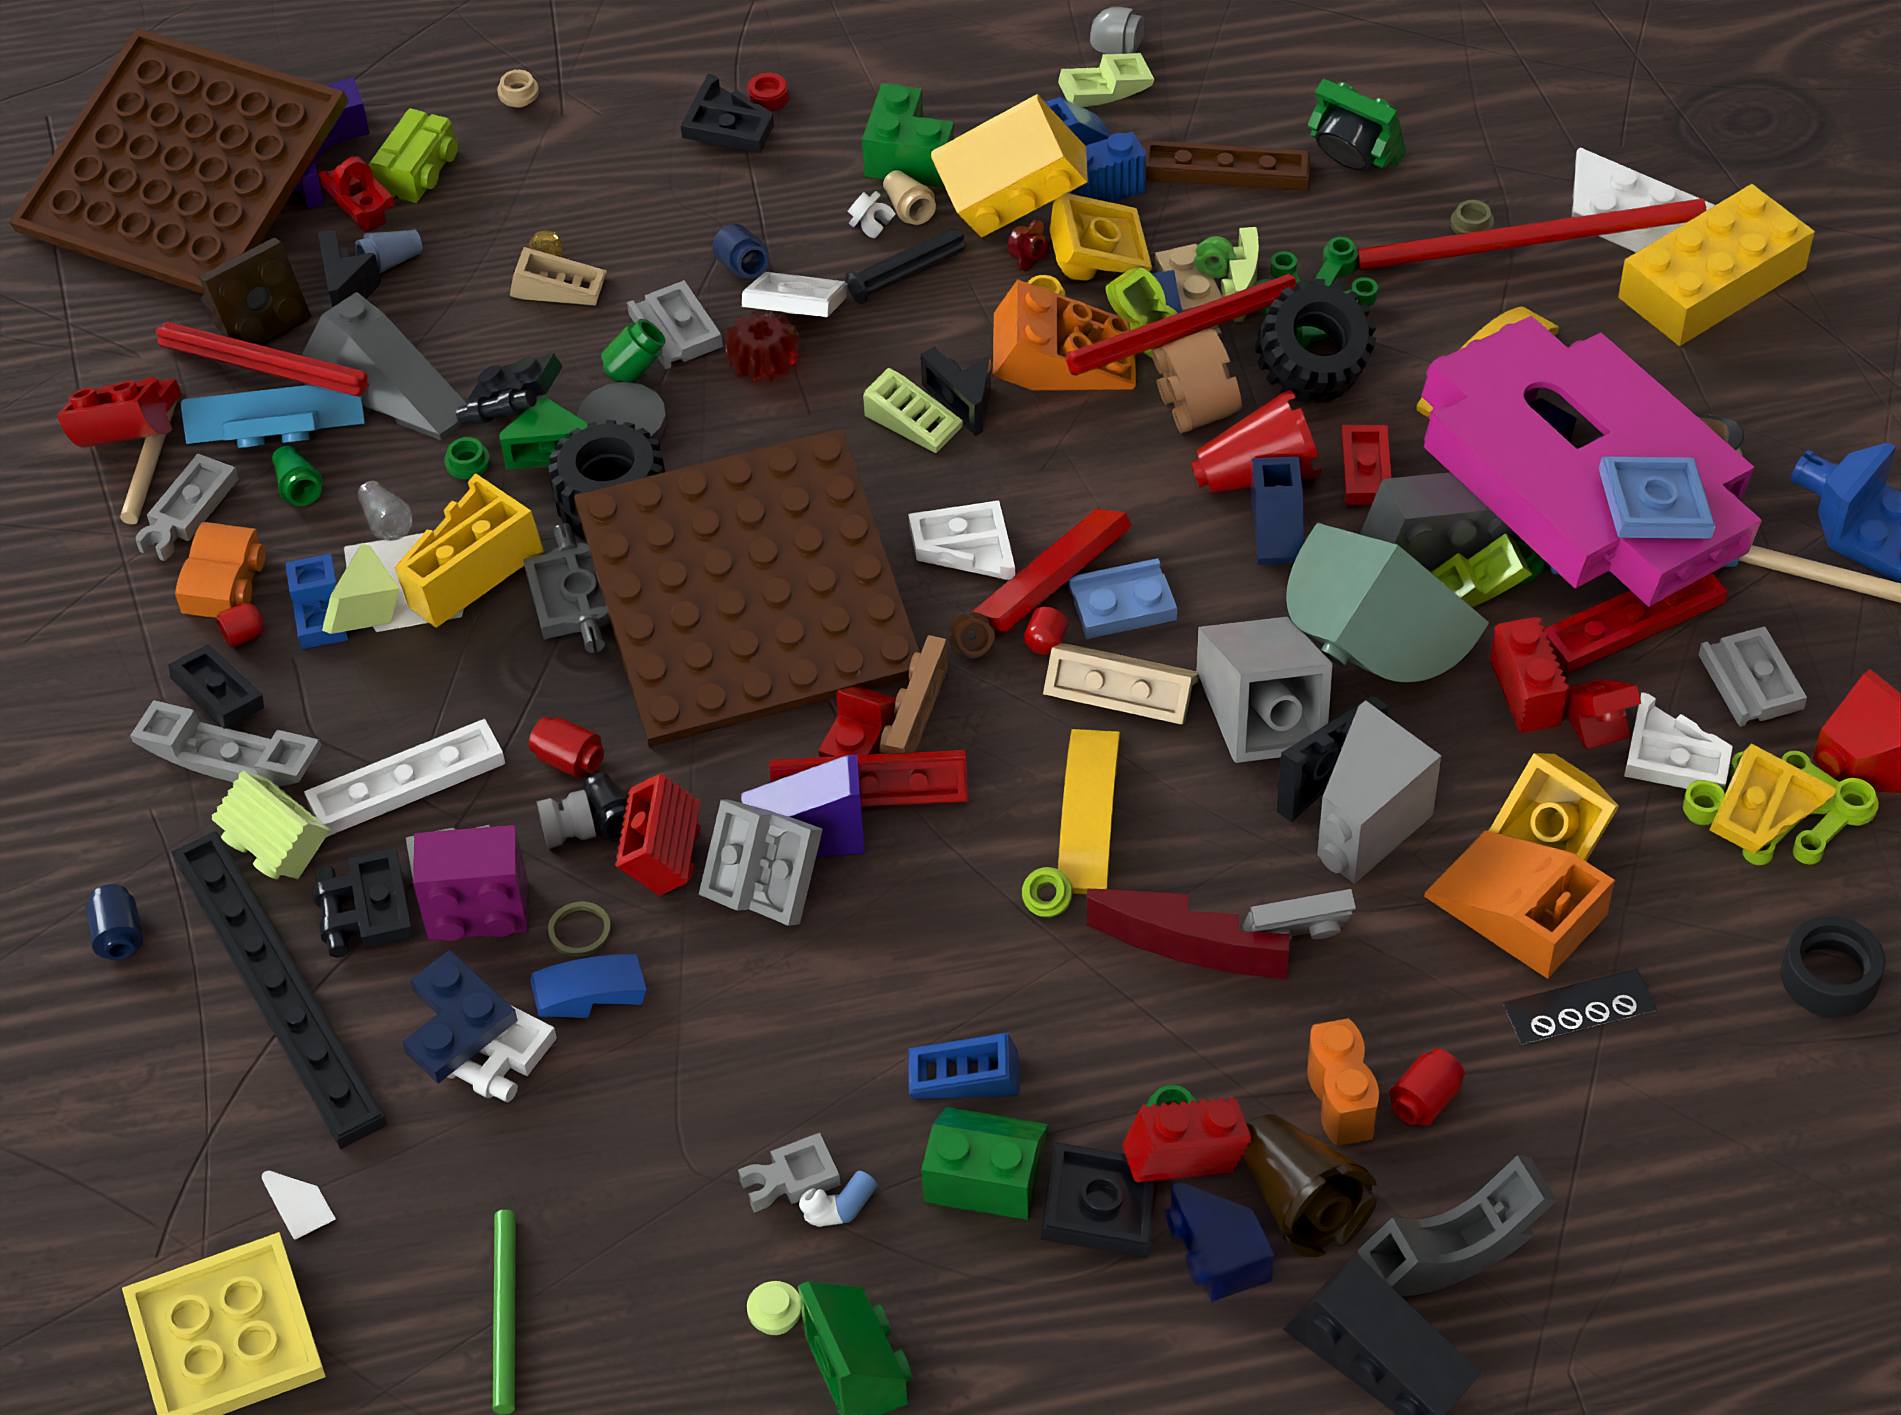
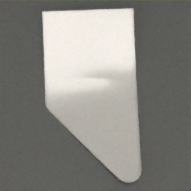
[262,1171,336,1240]

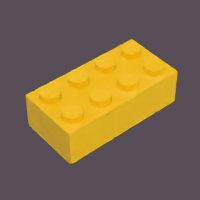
[1618,184,1815,347]

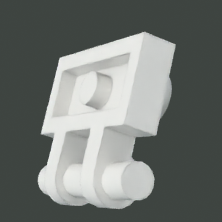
[447,1006,557,1102]

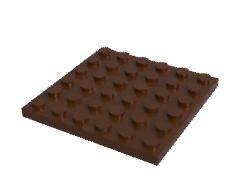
[9,28,349,295]
[574,428,920,747]

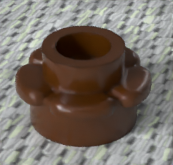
[949,612,995,659]

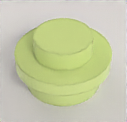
[747,1281,802,1335]

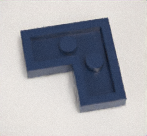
[402,950,518,1084]

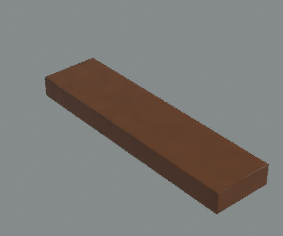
[1142,140,1311,191]

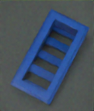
[908,1033,1020,1099]

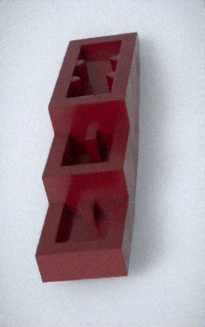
[1087,888,1290,980]

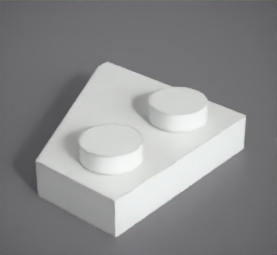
[908,500,1015,580]
[1624,692,1733,790]

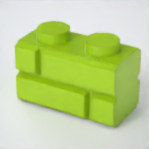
[368,108,458,203]

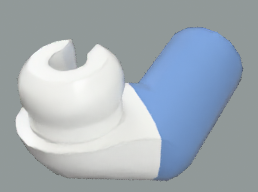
[799,1171,878,1227]

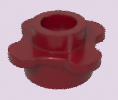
[1008,220,1049,271]

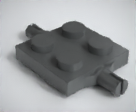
[523,523,611,653]

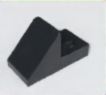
[318,229,381,307]
[920,346,991,436]

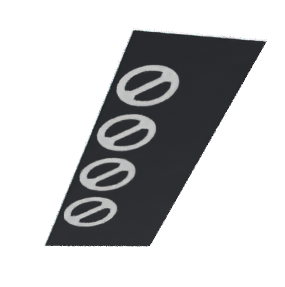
[1503,969,1657,1045]

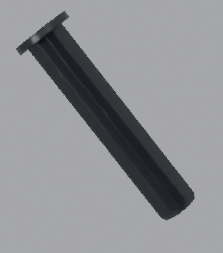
[845,228,967,304]

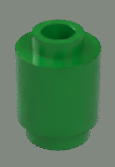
[601,319,666,383]

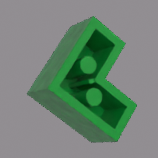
[862,83,954,187]

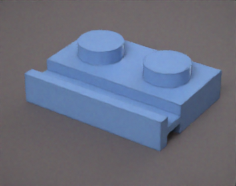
[1068,558,1177,639]

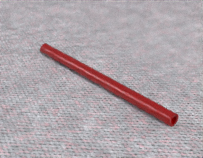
[1357,198,1707,271]

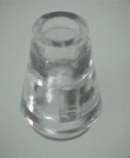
[358,481,412,541]

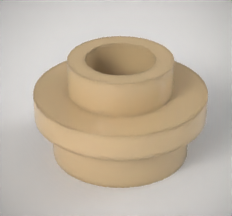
[497,70,539,108]

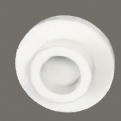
[848,191,895,239]

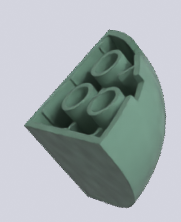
[1286,523,1489,682]

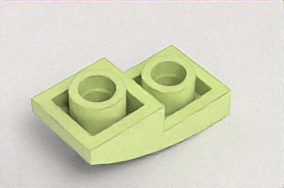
[1221,227,1259,323]

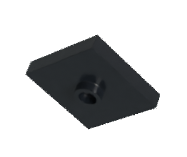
[1041,1142,1157,1258]

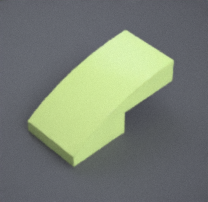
[1058,53,1154,107]

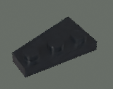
[1277,696,1389,822]

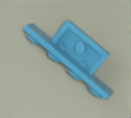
[181,385,365,448]

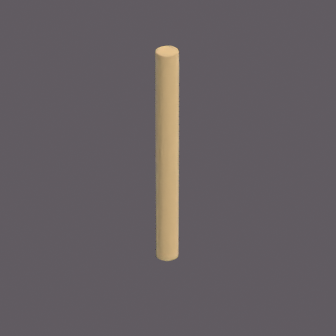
[120,383,181,524]
[1739,545,1901,603]

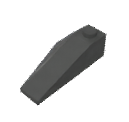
[301,292,467,440]

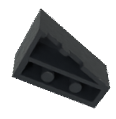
[1283,1255,1481,1415]

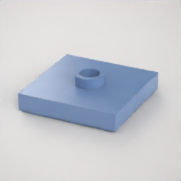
[1598,456,1716,539]

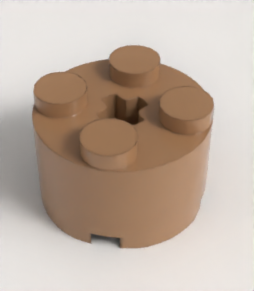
[1151,329,1242,434]

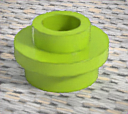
[1022,867,1073,918]

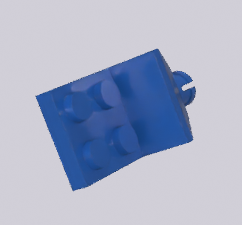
[1790,442,1901,583]

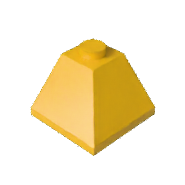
[1489,753,1619,861]

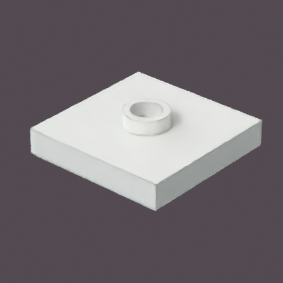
[742,272,847,317]

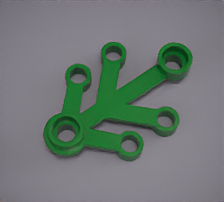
[1254,237,1378,350]

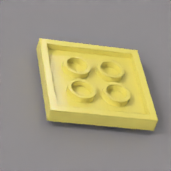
[122,1232,326,1415]

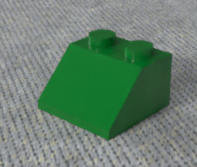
[921,1107,1049,1220]
[798,1281,913,1415]

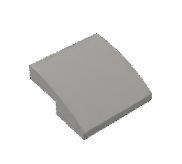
[699,799,823,926]

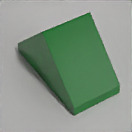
[500,396,588,470]

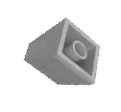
[1196,617,1332,763]
[1317,701,1442,884]

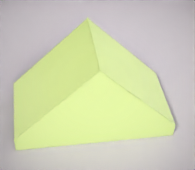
[322,543,399,634]

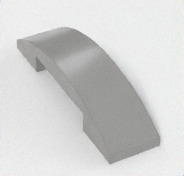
[130,700,322,786]

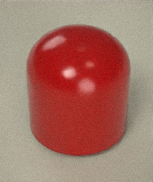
[216,602,264,648]
[1024,607,1068,655]

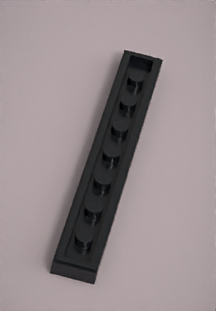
[171,831,387,1149]

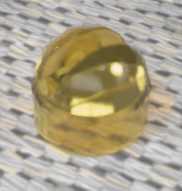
[528,230,563,257]

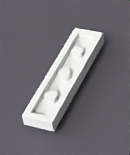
[304,719,505,837]

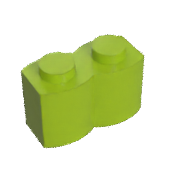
[1106,267,1189,359]

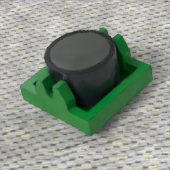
[1307,78,1406,171]

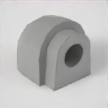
[1090,6,1144,54]

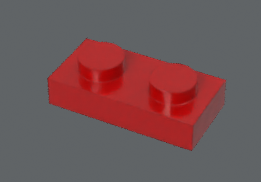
[1341,425,1391,505]

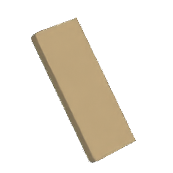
[1043,643,1199,724]

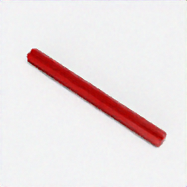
[1065,274,1296,376]
[155,322,370,397]

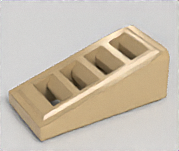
[510,247,607,305]

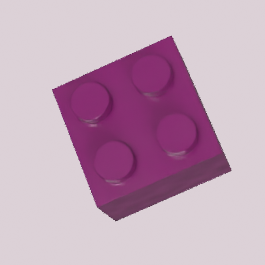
[413,825,528,941]

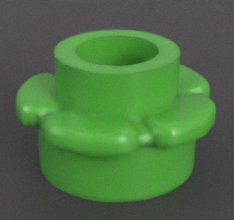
[1194,236,1237,278]

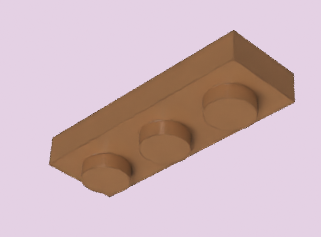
[880,635,948,754]

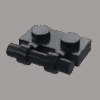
[456,353,563,425]
[313,848,414,958]

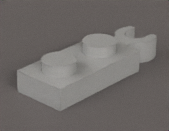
[136,453,239,561]

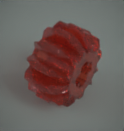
[725,310,799,383]

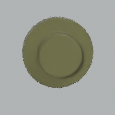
[1450,200,1494,234]

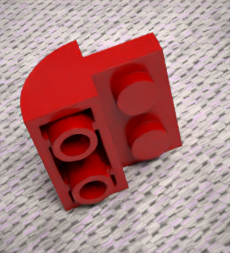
[57,377,182,448]

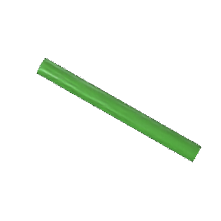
[493,1210,516,1414]

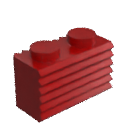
[1490,617,1569,733]
[614,774,701,896]
[1122,1096,1251,1182]

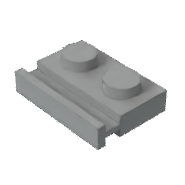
[627,280,723,369]
[1699,626,1807,727]
[1243,889,1356,942]

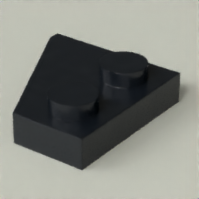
[681,74,774,153]

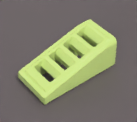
[863,368,963,453]

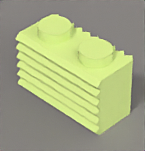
[212,771,330,879]

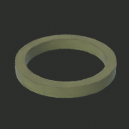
[548,901,611,957]

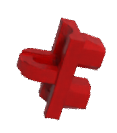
[317,156,395,232]

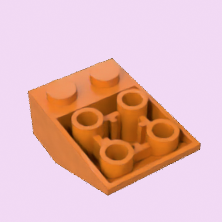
[993,279,1136,390]
[1424,831,1615,979]

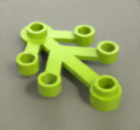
[1683,751,1879,865]

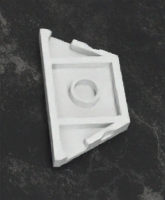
[1572,148,1715,252]

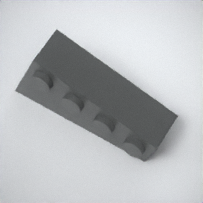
[1360,472,1522,570]

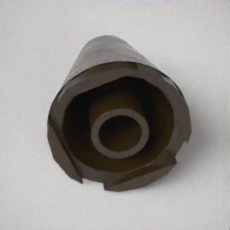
[1242,1114,1377,1257]

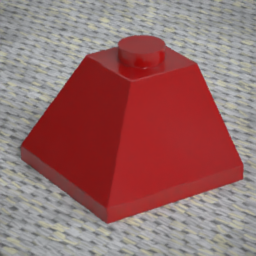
[1812,669,1901,793]

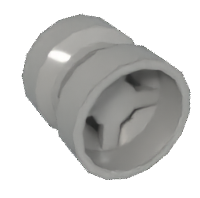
[536,789,596,849]

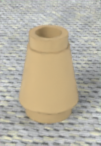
[883,170,936,225]

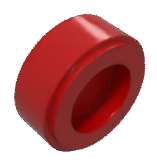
[747,73,789,111]

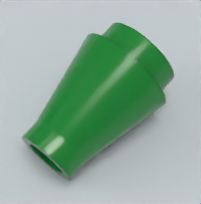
[272,446,322,506]

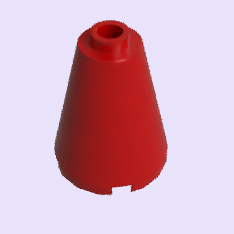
[1190,390,1323,493]

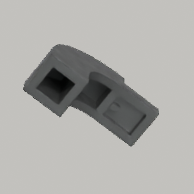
[1357,1155,1557,1296]

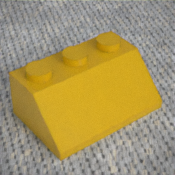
[931,94,1088,238]

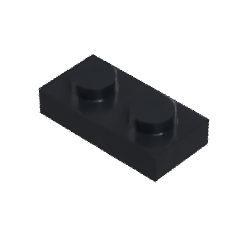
[168,644,264,729]

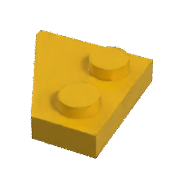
[1710,743,1837,854]

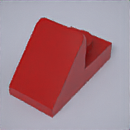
[1565,678,1641,749]
[818,686,896,757]

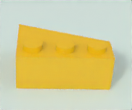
[394,473,544,628]

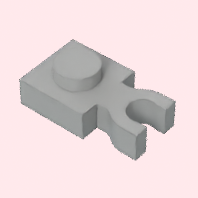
[738,1133,841,1213]

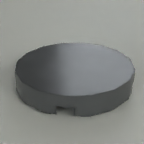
[577,382,667,441]

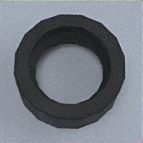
[1780,916,1886,1017]

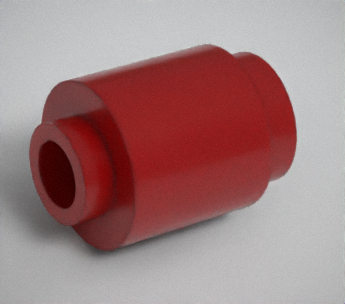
[529,716,604,779]
[1389,1048,1465,1126]

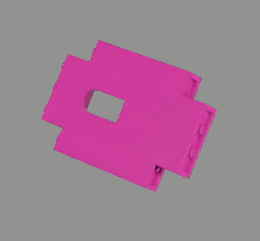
[1421,315,1762,607]

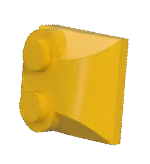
[1049,193,1152,280]

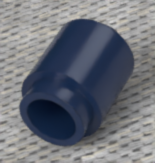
[713,224,769,279]
[85,884,143,960]

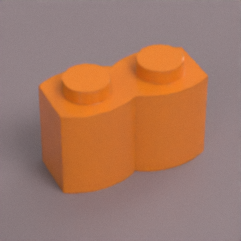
[175,522,266,618]
[1307,1018,1379,1146]

